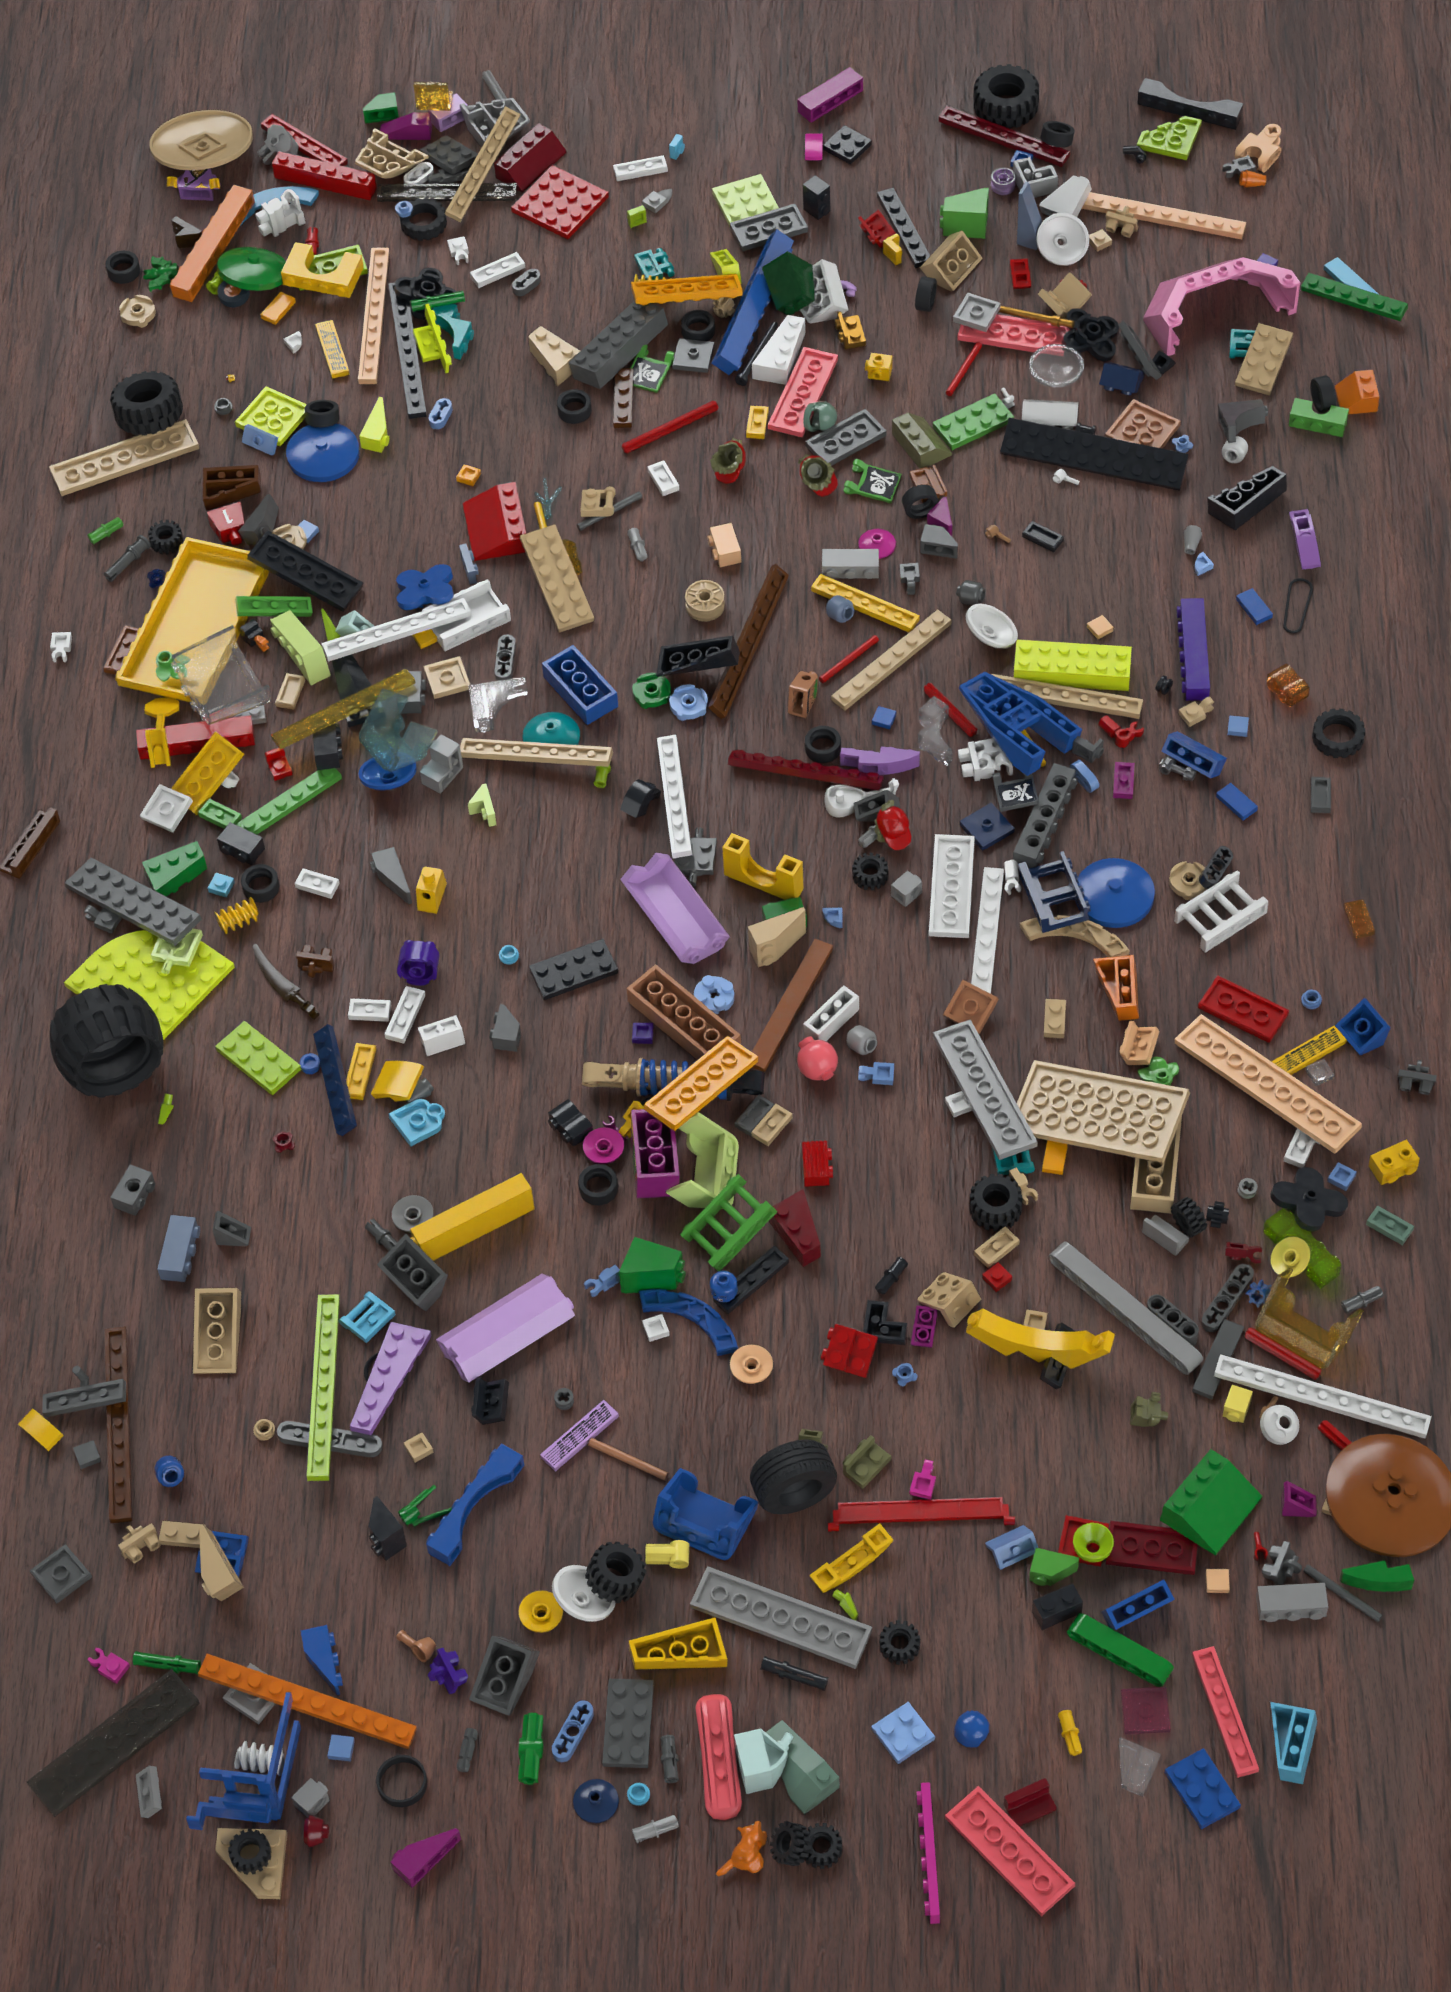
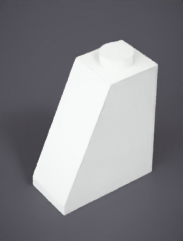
[1039,175,1092,217]

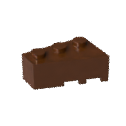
[203,465,261,511]

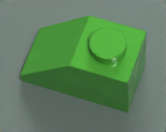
[1029,1548,1079,1586]

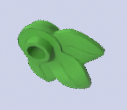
[156,651,190,682]
[1138,1057,1179,1085]

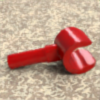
[1253,1532,1268,1561]

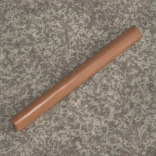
[588,1438,669,1481]

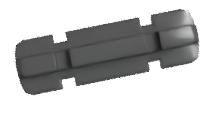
[456,1728,478,1772]

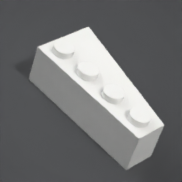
[752,315,805,385]

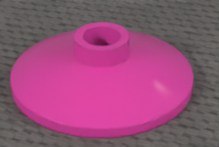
[858,529,896,559]
[583,1127,624,1164]

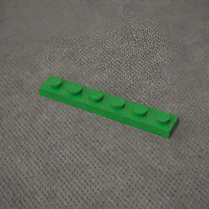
[1301,273,1408,321]

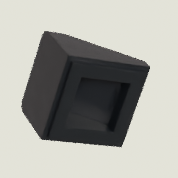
[1152,350,1176,375]

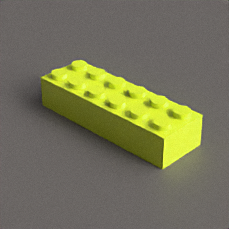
[1014,640,1132,691]

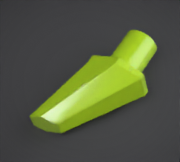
[158,1093,174,1124]
[832,1589,858,1621]

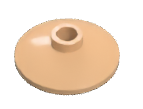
[730,1345,773,1384]

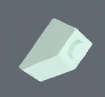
[335,610,377,648]

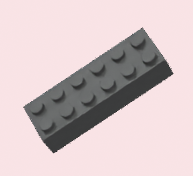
[569,300,668,389]

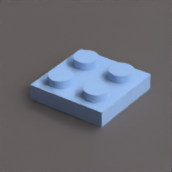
[871,1702,935,1764]

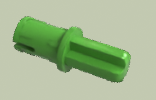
[87,517,123,545]

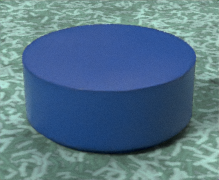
[300,1053,321,1074]

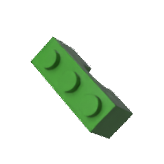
[1289,398,1349,437]

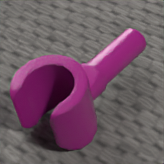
[602,1116,627,1141]

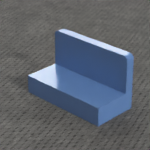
[985,1525,1038,1570]

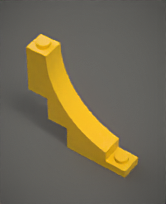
[966,1308,1115,1369]

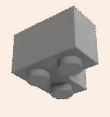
[1013,157,1058,198]
[420,735,463,794]

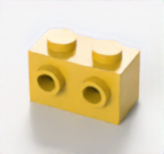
[1368,1139,1420,1185]

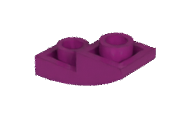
[911,1306,938,1348]

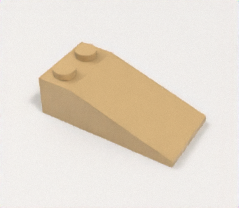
[193,1288,241,1374]

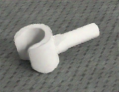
[1001,388,1015,409]
[1053,469,1080,485]

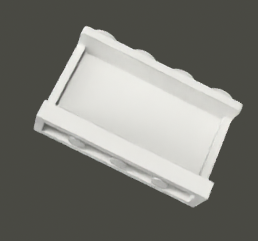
[422,579,511,651]

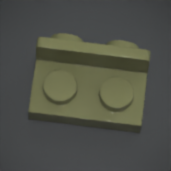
[842,1435,891,1489]

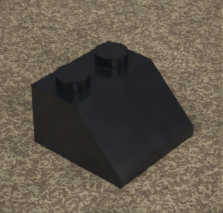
[368,1496,407,1561]

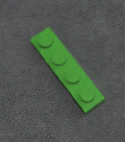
[235,596,313,617]

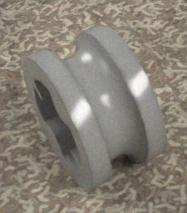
[1237,1178,1258,1199]

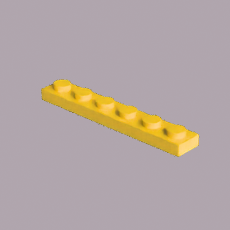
[811,574,920,632]

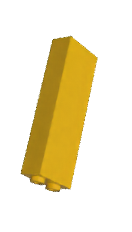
[410,1173,535,1261]

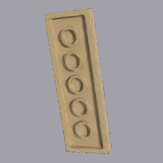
[520,524,594,633]

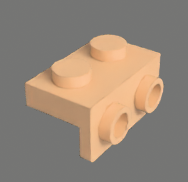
[1120,1021,1159,1065]

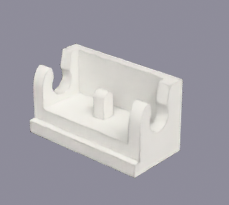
[418,1015,465,1056]

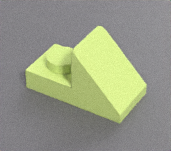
[468,784,496,827]

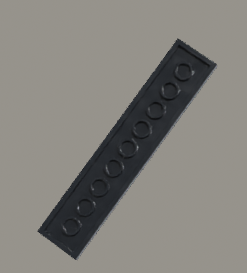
[1000,418,1189,491]

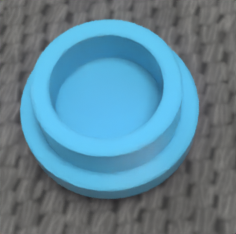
[499,945,519,964]
[627,1783,650,1806]

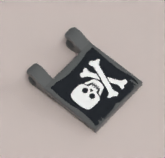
[992,772,1039,812]

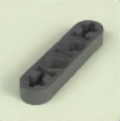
[1201,1264,1254,1332]

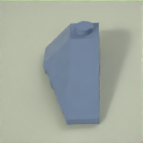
[1017,182,1042,250]

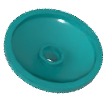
[523,712,580,745]

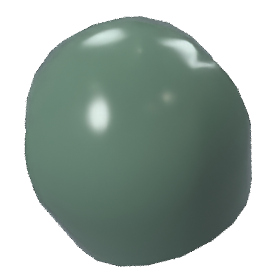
[803,401,837,432]

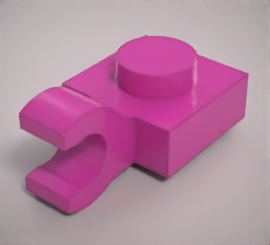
[910,1459,936,1500]

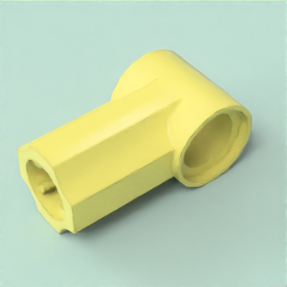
[645,1540,690,1569]

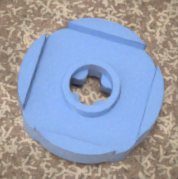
[669,684,708,721]
[694,975,734,1014]

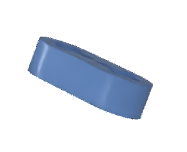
[429,398,453,429]
[1070,760,1099,793]

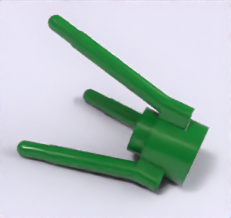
[398,1485,452,1527]

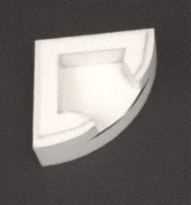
[284,331,302,354]

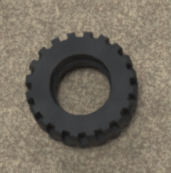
[973,64,1039,129]
[110,371,183,436]

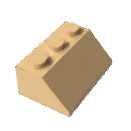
[920,231,983,292]

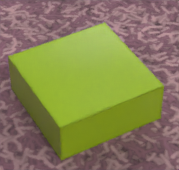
[627,205,647,228]

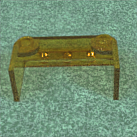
[1255,1268,1363,1369]

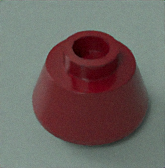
[304,1815,329,1847]

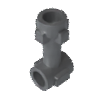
[1159,755,1196,781]

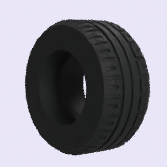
[750,1439,837,1515]

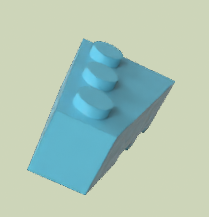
[1270,1702,1317,1784]

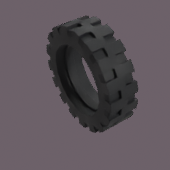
[400,198,447,241]
[1312,708,1366,758]

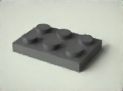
[420,135,478,175]

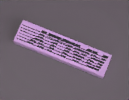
[540,1400,619,1472]

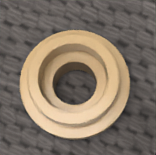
[253,1419,275,1440]

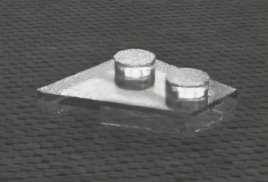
[1118,1737,1161,1797]

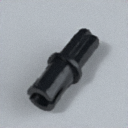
[875,1257,908,1295]

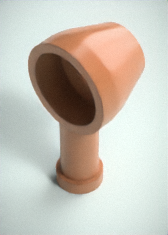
[396,1630,436,1662]

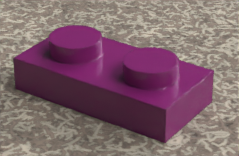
[1113,762,1135,799]

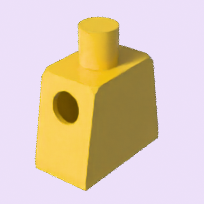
[416,867,447,914]

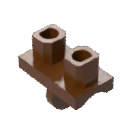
[296,945,334,978]

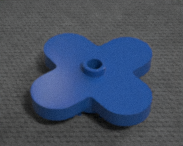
[396,564,454,610]

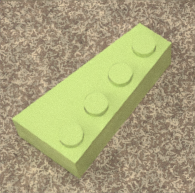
[270,610,331,685]

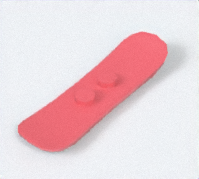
[695,1694,742,1820]

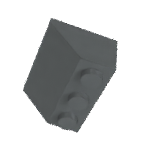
[377,1234,448,1311]

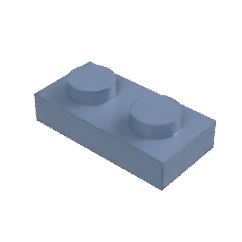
[459,543,479,584]

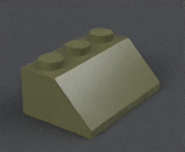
[892,413,952,469]

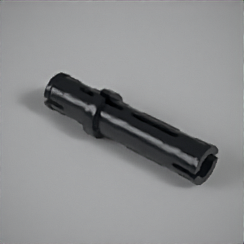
[760,1656,829,1691]

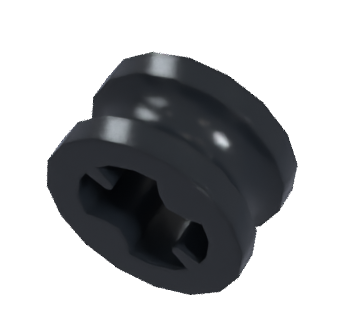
[1155,675,1173,695]

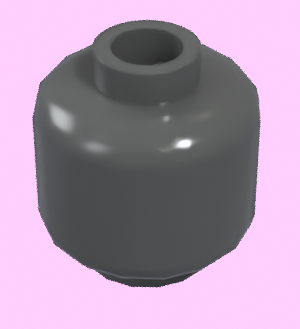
[956,580,986,606]

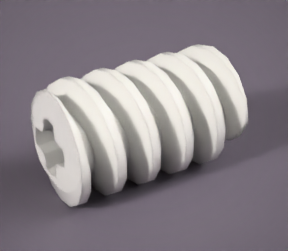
[234,1741,285,1776]

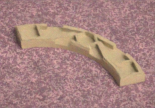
[1020,915,1130,957]

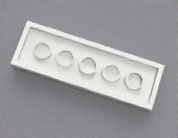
[929,834,974,938]

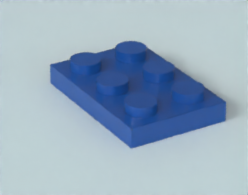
[1164,1748,1241,1829]

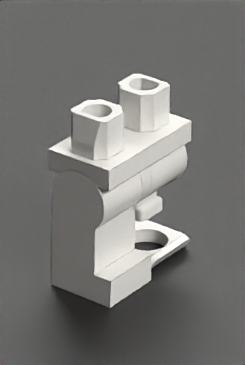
[255,189,305,237]
[958,738,1013,781]

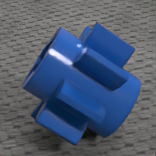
[1246,1280,1274,1308]

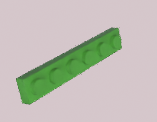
[236,768,342,835]

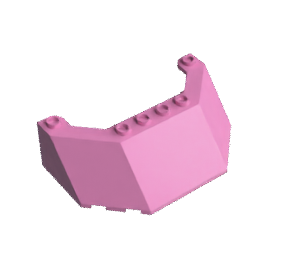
[1143,257,1300,356]

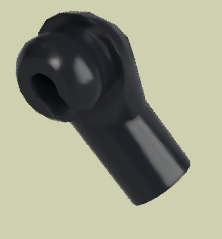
[1123,145,1146,164]

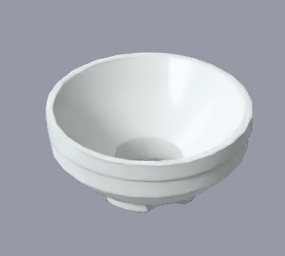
[1260,1405,1299,1445]

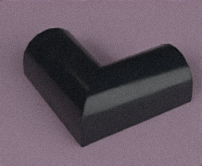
[863,1300,908,1345]

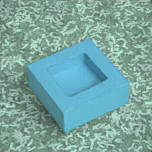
[669,134,685,160]
[208,873,235,898]

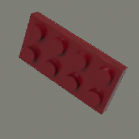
[1106,1521,1197,1575]

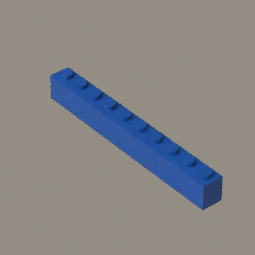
[711,229,794,375]

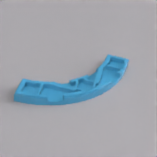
[240,186,319,226]

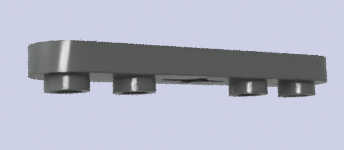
[277,1421,383,1457]

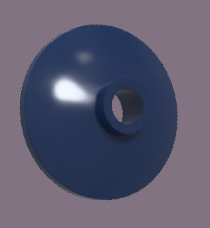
[573,1779,619,1823]

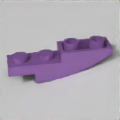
[1289,509,1321,570]
[840,746,920,775]

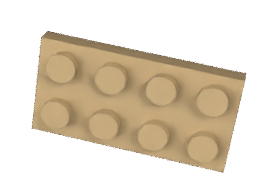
[1235,323,1293,396]

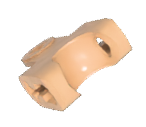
[1235,124,1281,172]

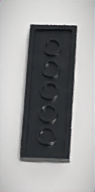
[247,530,363,612]

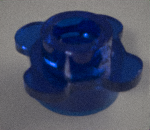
[147,569,165,588]

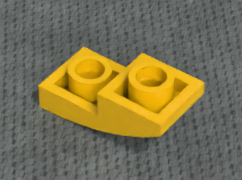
[18,1409,64,1451]

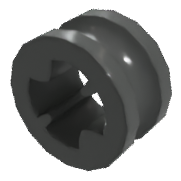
[554,1388,574,1410]

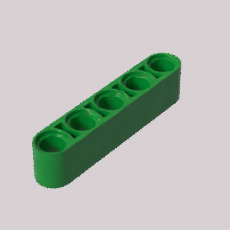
[1067,1613,1174,1687]

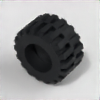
[970,1174,1022,1231]
[585,1541,646,1603]

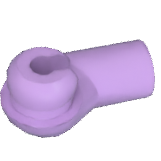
[840,280,857,297]

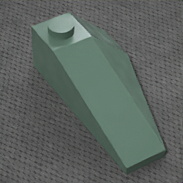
[766,1720,840,1815]

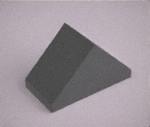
[213,1211,251,1246]

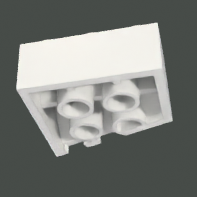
[800,259,848,324]

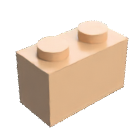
[707,523,741,567]

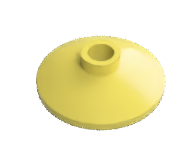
[1271,1237,1310,1278]

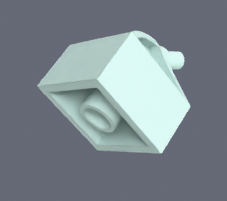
[734,1728,793,1794]

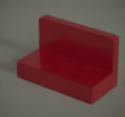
[1004,1778,1057,1827]

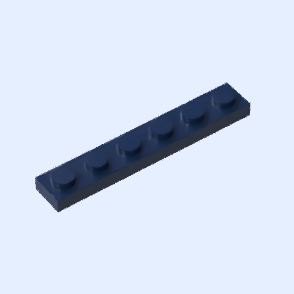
[313,1024,357,1136]

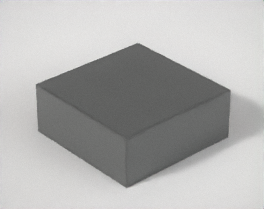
[73,1440,101,1469]

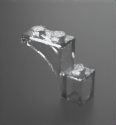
[918,696,952,766]

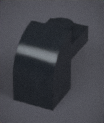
[620,779,661,818]

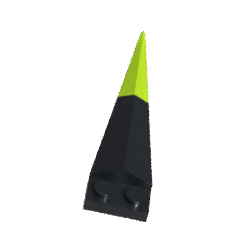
[321,608,385,727]

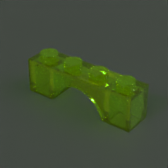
[1263,1208,1342,1289]

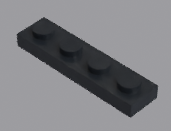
[713,1246,789,1314]

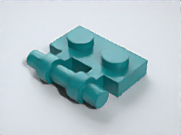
[634,248,675,280]

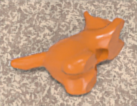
[716,1821,767,1876]

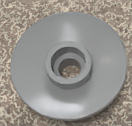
[392,1195,434,1233]

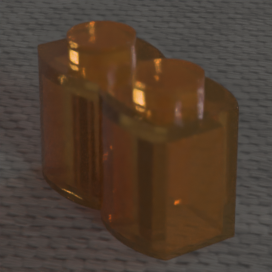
[1266,664,1310,707]

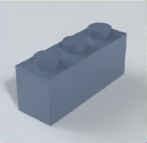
[157,1215,200,1282]

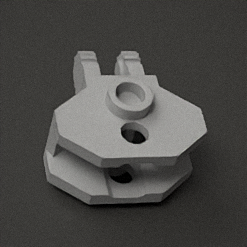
[258,125,298,165]

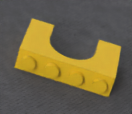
[281,242,364,298]
[722,833,804,900]

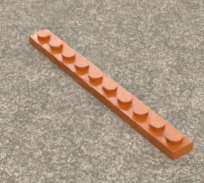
[198,1654,417,1750]

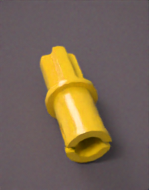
[1058,1710,1082,1756]

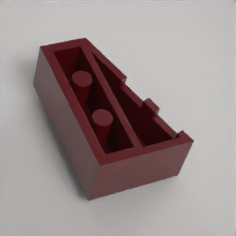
[769,1189,821,1267]

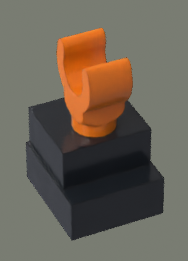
[240,619,270,652]

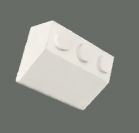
[1022,399,1079,429]

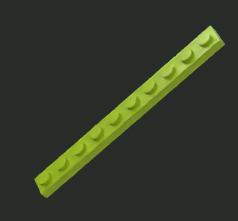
[307,1294,340,1481]

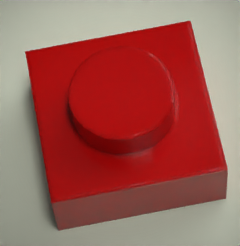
[982,1262,1012,1292]

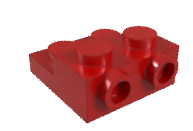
[821,1324,878,1378]

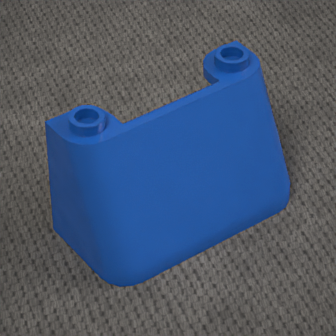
[653,1468,758,1560]

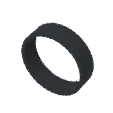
[376,1755,428,1807]

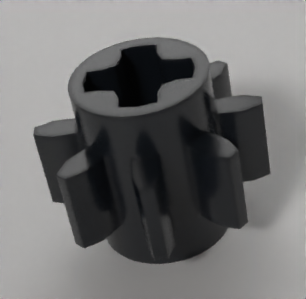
[1206,1201,1229,1228]

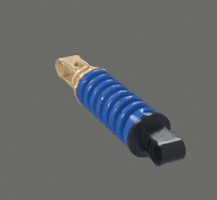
[582,1058,765,1101]

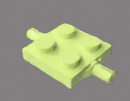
[151,929,203,974]

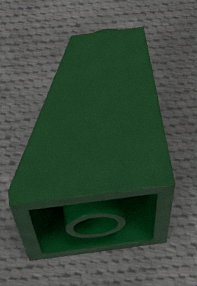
[762,251,815,315]

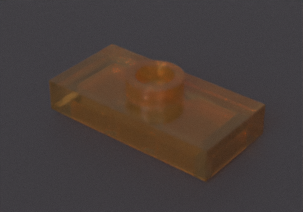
[1343,899,1375,939]

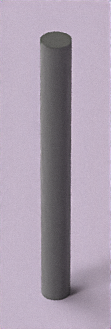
[577,491,642,531]
[1303,1564,1383,1622]

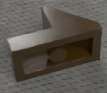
[171,216,202,248]

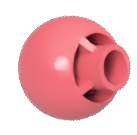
[797,1036,838,1081]

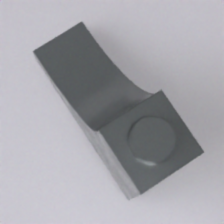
[1218,399,1268,443]

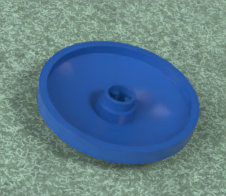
[286,423,360,482]
[1075,858,1155,928]

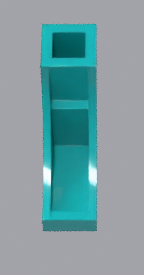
[433,304,474,360]

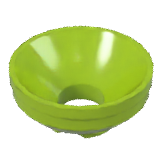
[1073,1523,1114,1562]

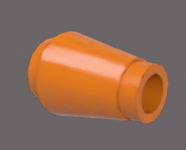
[1239,170,1266,188]

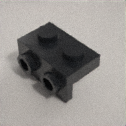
[471,1377,509,1425]

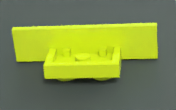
[413,304,452,373]

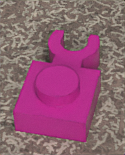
[88,1648,130,1684]

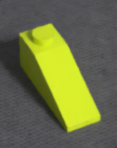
[710,249,742,284]
[359,397,389,453]

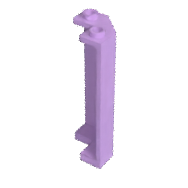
[620,853,730,964]
[436,1274,575,1382]

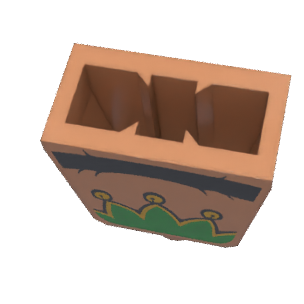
[788,671,818,718]

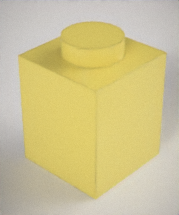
[1223,1385,1253,1423]

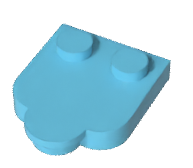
[389,1099,445,1147]

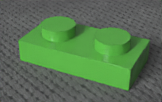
[198,799,242,829]

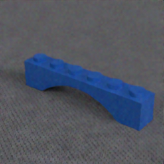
[426,1443,525,1566]

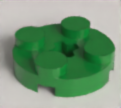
[632,673,671,709]

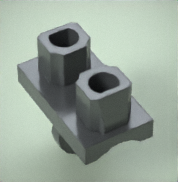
[1397,1060,1437,1095]
[1262,1541,1302,1585]

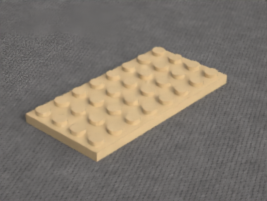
[1017,1060,1190,1163]

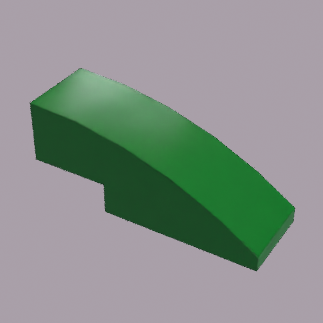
[1340,1560,1414,1592]

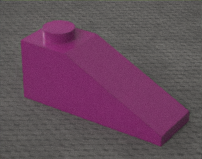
[380,112,432,140]
[391,1828,461,1888]

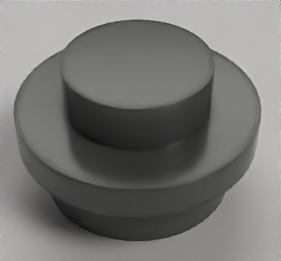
[214,398,233,415]

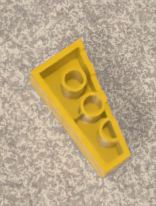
[629,1618,727,1670]

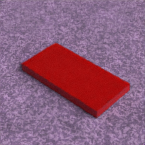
[1198,975,1289,1043]

